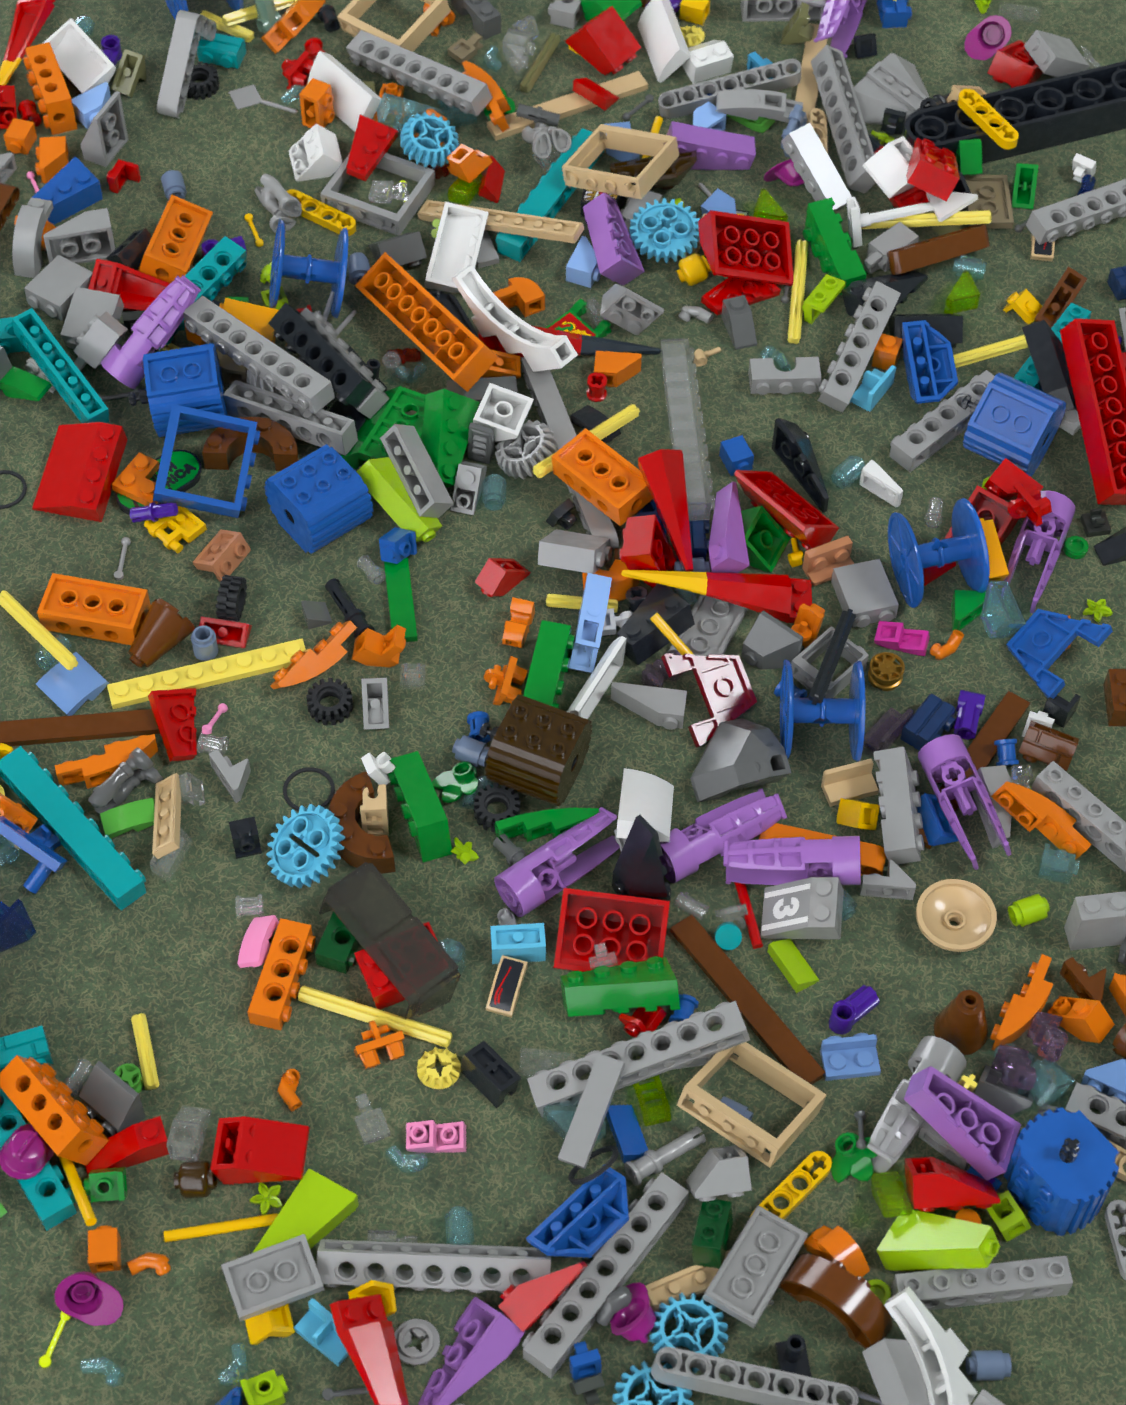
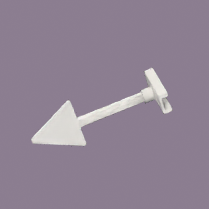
[846,192,978,247]

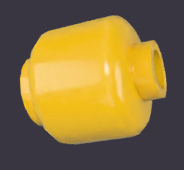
[676,253,711,286]

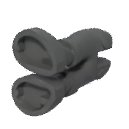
[88,747,163,816]

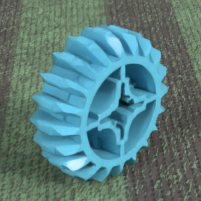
[400,112,459,169]
[649,1293,728,1373]
[612,1361,693,1405]

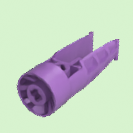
[814,0,867,58]
[101,275,201,389]
[998,490,1075,613]
[918,734,1011,870]
[659,788,787,883]
[494,807,620,917]
[723,836,861,885]

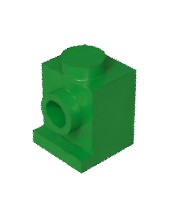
[84,1167,128,1202]

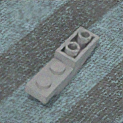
[716,89,803,123]

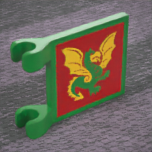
[545,299,611,338]

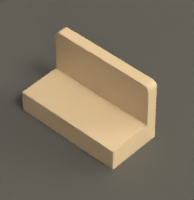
[821,759,879,807]

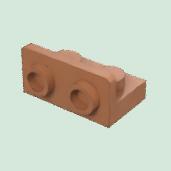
[192,530,251,582]
[802,536,854,586]

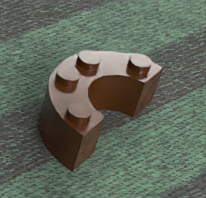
[202,417,299,471]
[329,771,395,874]
[778,1253,893,1349]

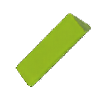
[767,939,819,993]

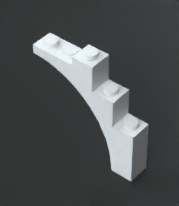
[451,265,578,372]
[884,1286,977,1405]

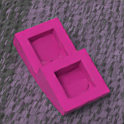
[874,621,930,656]

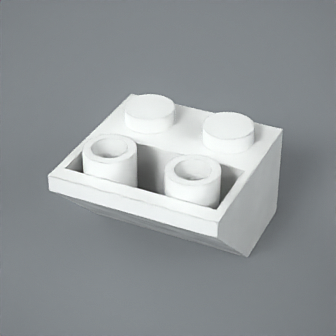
[289,124,343,182]
[863,136,915,199]

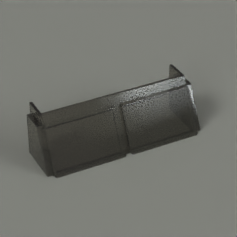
[319,862,461,1020]

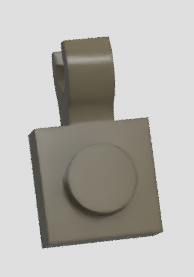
[447,33,483,65]

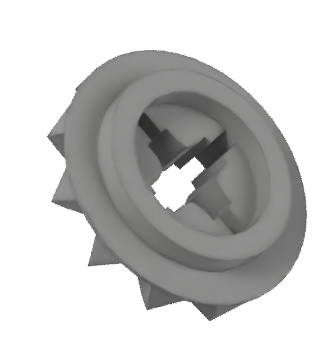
[395,1319,440,1367]

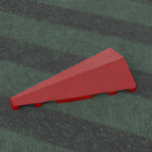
[638,449,693,572]

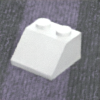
[682,40,734,84]
[473,383,534,442]

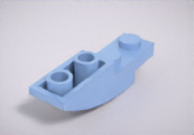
[569,573,612,674]

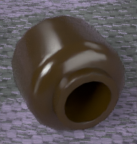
[174,1160,217,1199]

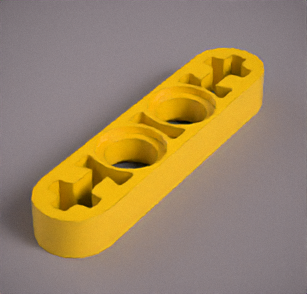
[957,89,1019,149]
[287,189,356,236]
[750,1151,832,1220]

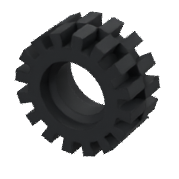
[187,62,219,100]
[216,575,247,622]
[306,678,353,725]
[474,783,520,833]

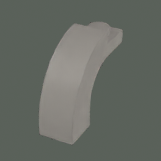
[12,198,53,278]

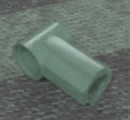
[254,0,281,35]

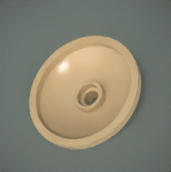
[916,879,997,952]

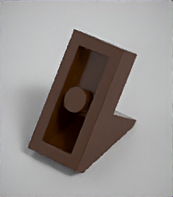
[1060,957,1107,1002]

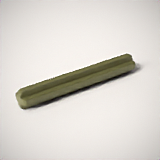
[520,33,560,93]

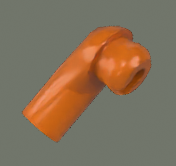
[930,630,964,660]
[127,1252,171,1276]

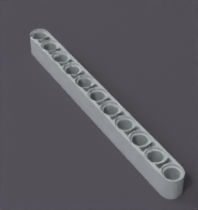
[520,357,619,549]

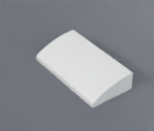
[637,0,691,83]
[42,18,116,94]
[308,51,383,132]
[424,202,489,293]
[567,636,627,719]
[616,768,674,842]

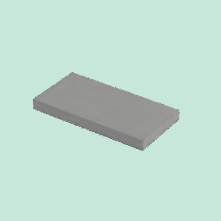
[668,594,748,656]
[703,1205,808,1328]

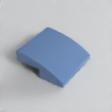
[36,652,109,716]

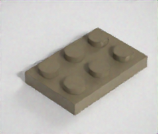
[964,175,1014,229]

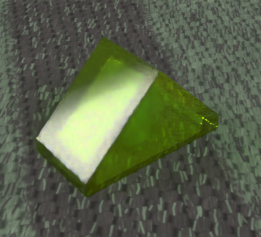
[753,188,788,222]
[944,270,980,314]

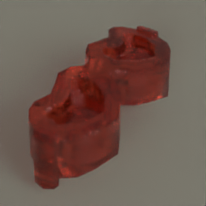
[385,348,421,364]

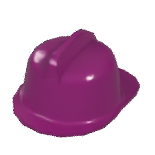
[964,15,1012,60]
[764,159,804,187]
[0,1124,54,1179]
[54,1271,124,1326]
[611,1282,656,1343]

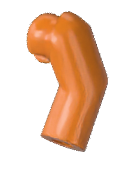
[278,1069,302,1112]

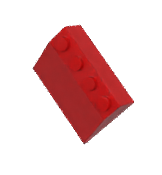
[698,210,794,286]
[32,422,128,522]
[734,470,839,550]
[554,888,670,972]

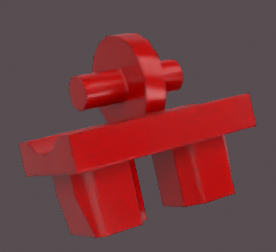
[281,51,314,91]
[1008,483,1052,527]

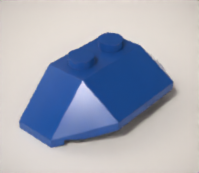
[902,320,958,404]
[526,1164,629,1258]

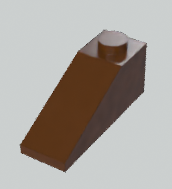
[1034,267,1088,328]

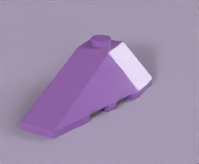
[708,482,750,573]
[418,1297,525,1405]

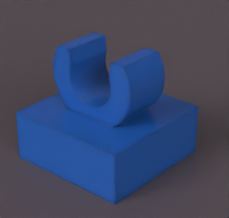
[30,824,61,850]
[569,1341,602,1381]

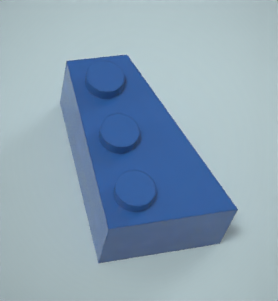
[32,156,103,225]

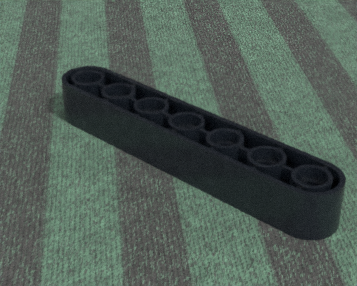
[903,61,1126,164]

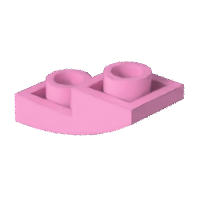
[238,915,279,968]
[406,1120,466,1153]

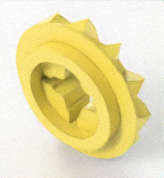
[680,25,705,47]
[417,1047,461,1089]

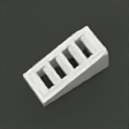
[859,460,903,507]

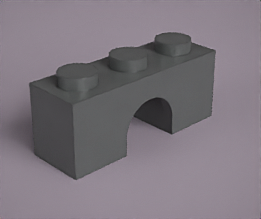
[451,0,501,40]

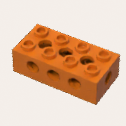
[23,42,77,135]
[139,194,213,283]
[551,428,653,526]
[37,573,151,645]
[0,1055,109,1166]

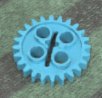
[629,198,700,263]
[266,804,345,888]

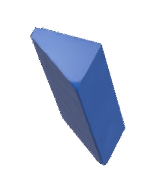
[917,793,959,846]
[606,1105,648,1163]

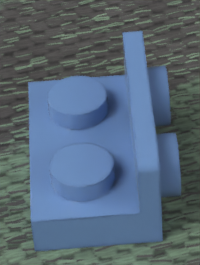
[820,1033,881,1081]

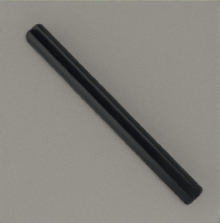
[808,609,856,705]

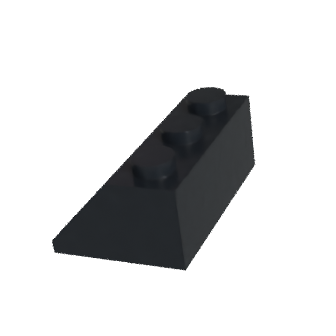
[888,313,963,349]

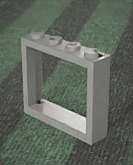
[320,153,435,235]

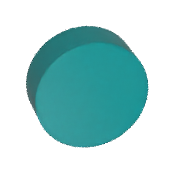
[715,922,742,950]

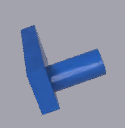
[0,816,67,894]

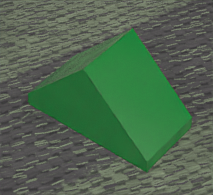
[956,139,982,175]
[1011,163,1039,209]
[951,590,993,631]

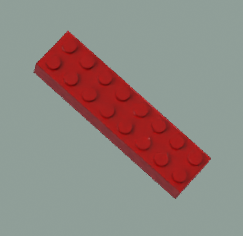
[1060,318,1126,505]

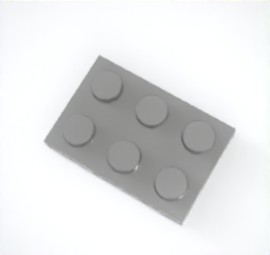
[221,1234,324,1322]

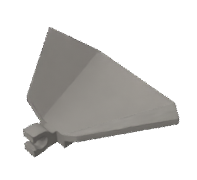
[854,53,929,125]

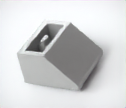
[600,284,664,335]
[686,1145,752,1201]

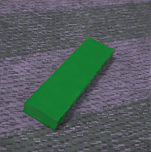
[384,558,418,642]

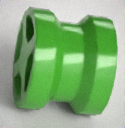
[114,1063,144,1094]

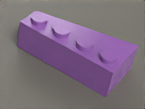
[667,121,756,170]
[583,192,645,285]
[904,1066,1021,1181]

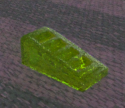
[448,174,482,206]
[632,1075,671,1127]
[871,1171,912,1218]

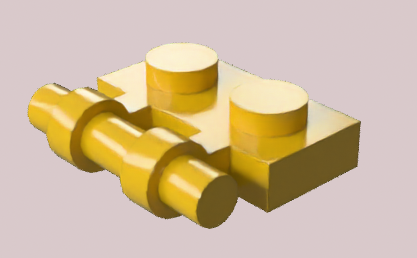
[144,506,207,553]

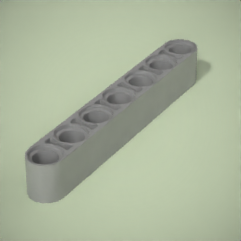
[658,59,801,119]
[651,1347,858,1405]

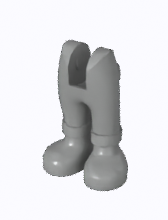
[522,123,571,159]
[254,174,302,233]

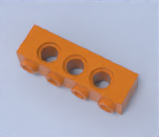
[248,918,316,1030]

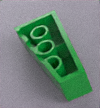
[802,197,866,295]
[422,389,479,488]
[523,620,575,709]
[387,751,453,863]
[560,956,680,1017]

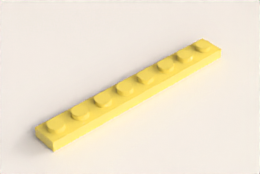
[107,638,306,709]

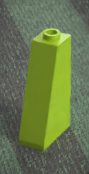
[356,457,442,542]
[253,1169,359,1253]
[876,1208,1000,1271]

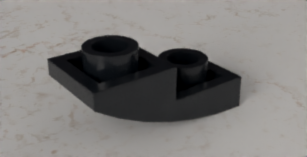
[570,405,621,443]

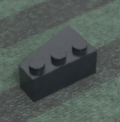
[617,584,695,665]

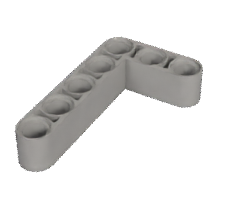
[157,10,217,119]

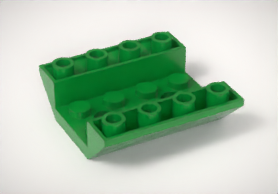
[341,386,426,469]

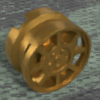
[868,652,905,691]

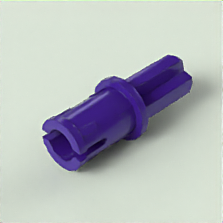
[130,502,178,523]

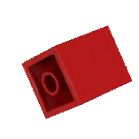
[565,6,642,75]

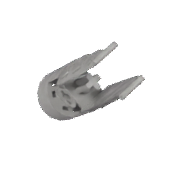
[866,1036,967,1177]

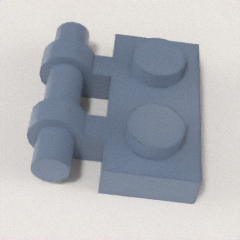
[780,104,807,158]

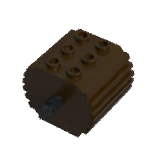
[479,694,592,807]

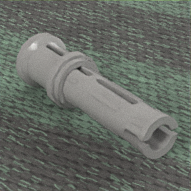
[624,1126,706,1186]

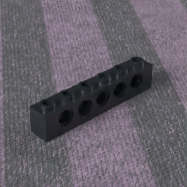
[268,303,375,409]

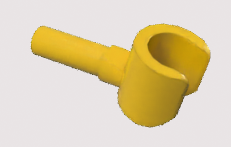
[788,538,803,568]

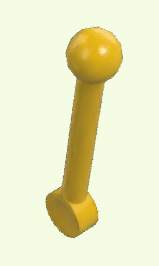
[244,213,264,247]

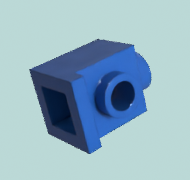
[379,527,417,564]

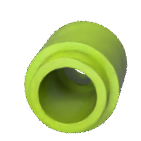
[1008,894,1050,927]

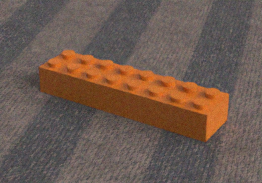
[355,252,499,392]

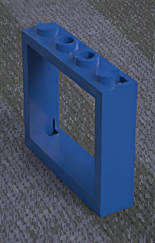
[153,404,260,518]

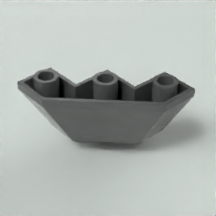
[690,719,792,803]

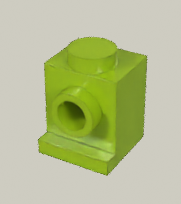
[986,1190,1031,1242]
[240,1369,288,1405]

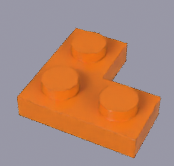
[112,452,159,506]

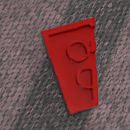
[346,114,398,182]
[701,277,781,315]
[148,688,197,762]

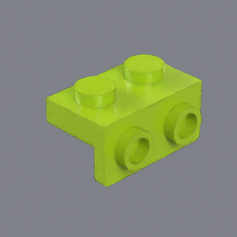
[802,274,845,324]

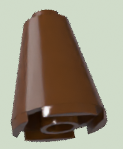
[128,598,195,668]
[933,990,988,1055]

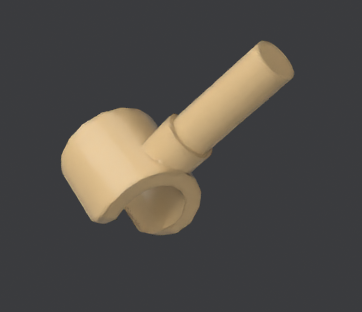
[692,347,721,367]

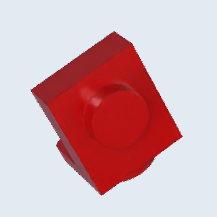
[106,159,141,194]
[618,1006,667,1038]

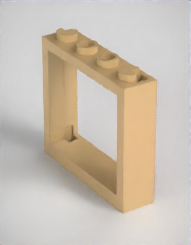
[337,0,451,52]
[562,124,679,199]
[677,1042,827,1168]

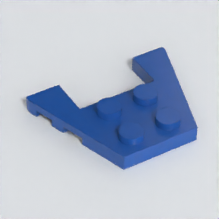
[1007,609,1113,699]

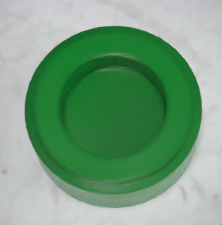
[1063,536,1089,559]

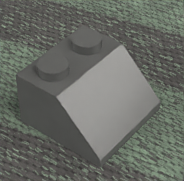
[368,231,427,267]
[79,1061,146,1137]

